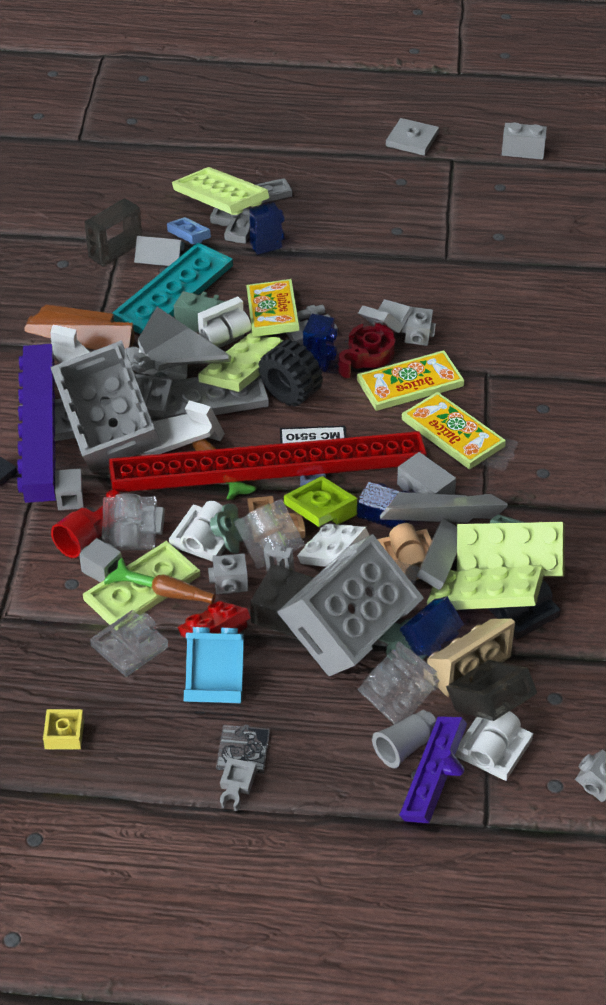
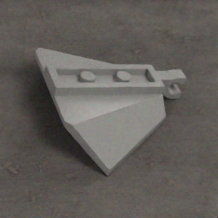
[133,307,232,373]

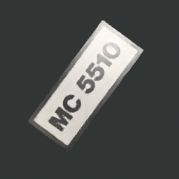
[279,425,347,444]

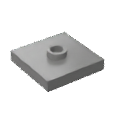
[386,118,439,156]

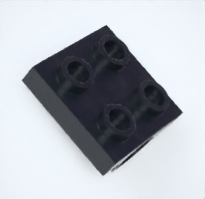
[487,580,561,639]

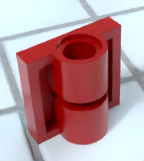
[178,601,251,638]

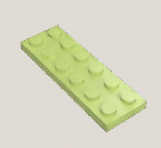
[172,167,270,215]

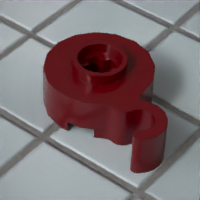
[338,323,395,378]

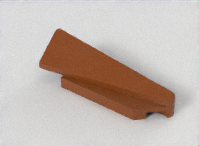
[25,305,135,350]

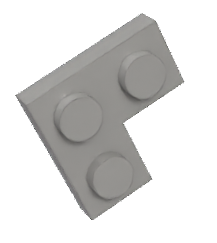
[210,208,258,244]

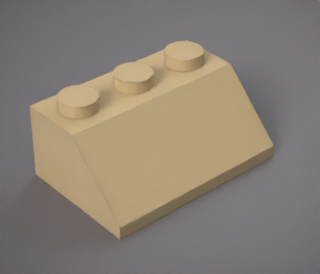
[426,619,515,697]

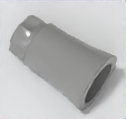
[372,710,436,768]

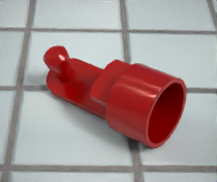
[51,490,126,558]

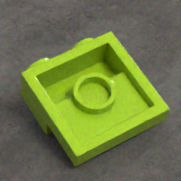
[284,476,357,527]

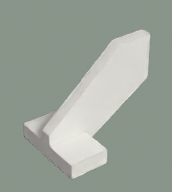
[50,325,89,364]
[139,400,225,456]

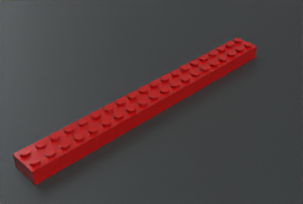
[109,431,427,492]

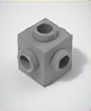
[401,307,436,346]
[208,554,248,594]
[575,749,606,802]

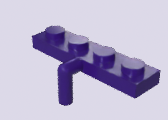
[399,717,467,823]

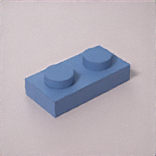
[167,217,211,244]

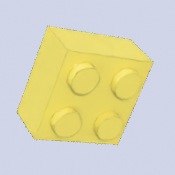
[43,709,84,749]

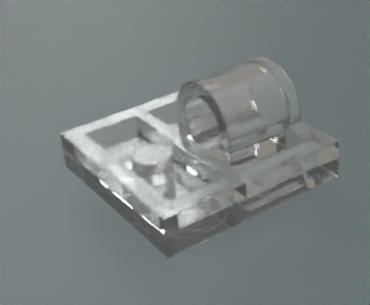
[90,610,168,677]
[357,649,434,724]

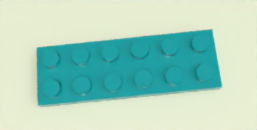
[112,243,233,334]

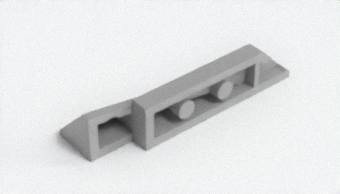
[380,492,508,523]

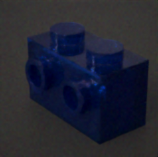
[303,313,338,372]

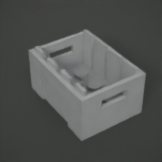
[50,341,162,472]
[277,534,424,676]

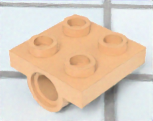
[377,523,432,581]

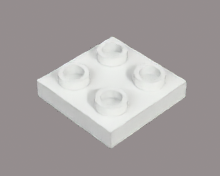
[297,523,369,567]

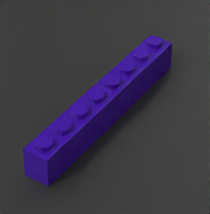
[17,344,56,503]

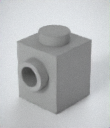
[55,469,84,510]
[79,538,122,583]

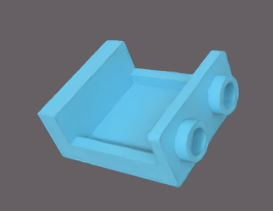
[184,627,244,703]

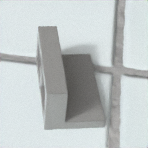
[134,236,185,266]
[358,299,413,333]

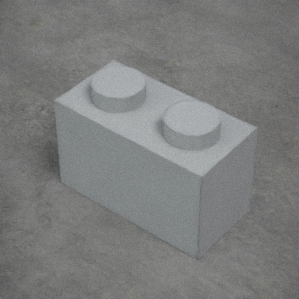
[501,122,547,159]
[397,452,456,495]

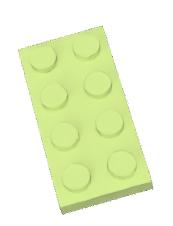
[198,333,284,392]
[457,522,565,577]
[427,565,544,611]

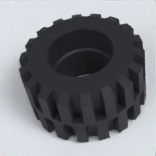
[258,339,323,407]

